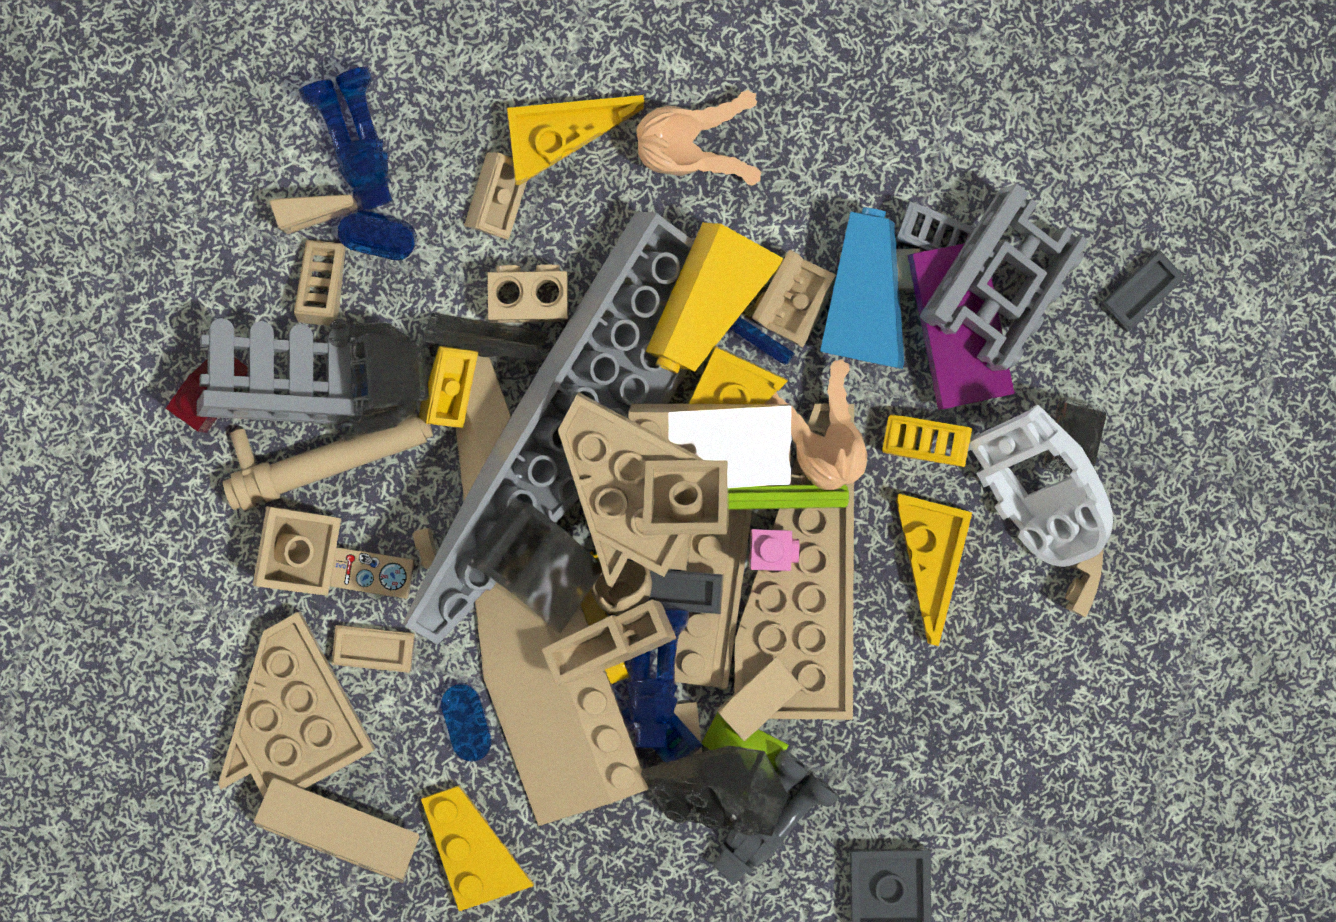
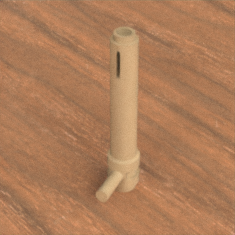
[223,413,434,511]

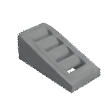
[896,201,975,252]

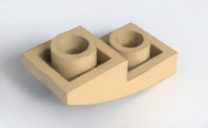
[1065,549,1103,617]

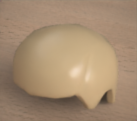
[591,560,652,616]

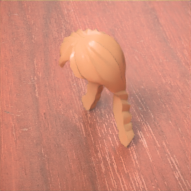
[636,90,761,186]
[765,359,867,490]

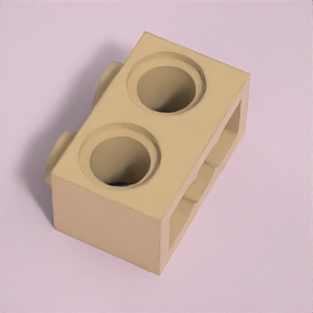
[487,264,569,323]

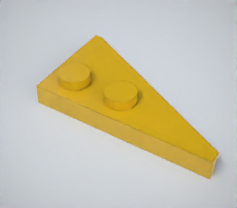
[507,95,644,185]
[896,494,972,646]

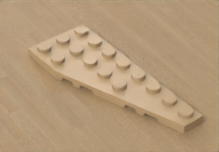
[734,404,854,720]

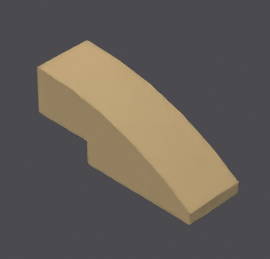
[541,600,677,686]

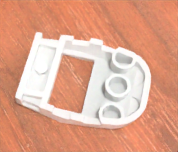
[968,405,1113,567]

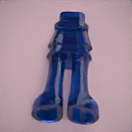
[298,66,393,211]
[615,610,689,748]

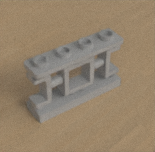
[919,184,1088,371]

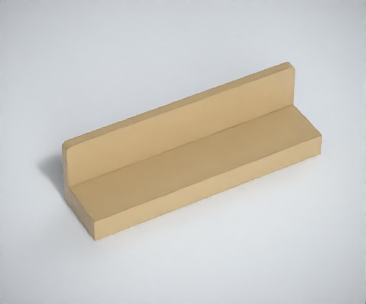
[254,778,419,883]

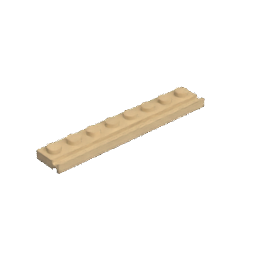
[671,509,752,689]

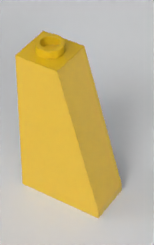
[645,222,783,374]

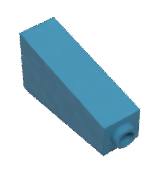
[820,207,904,369]

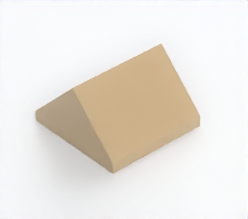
[642,460,729,535]
[253,506,341,596]

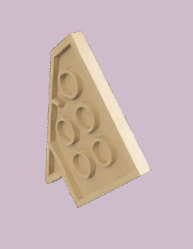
[558,392,704,587]
[218,611,375,797]

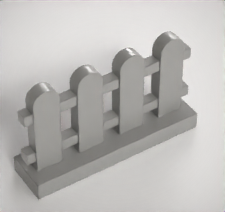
[197,318,363,425]

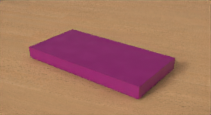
[907,243,1014,410]

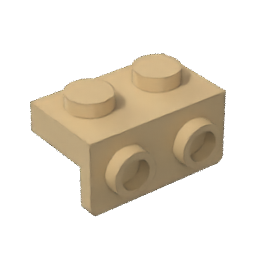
[752,250,836,348]

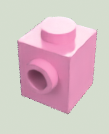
[749,529,799,571]

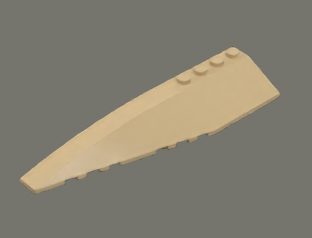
[456,344,649,826]

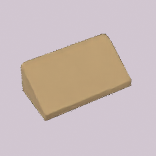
[464,152,527,240]

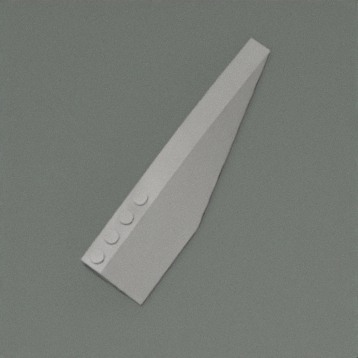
[403,211,694,645]

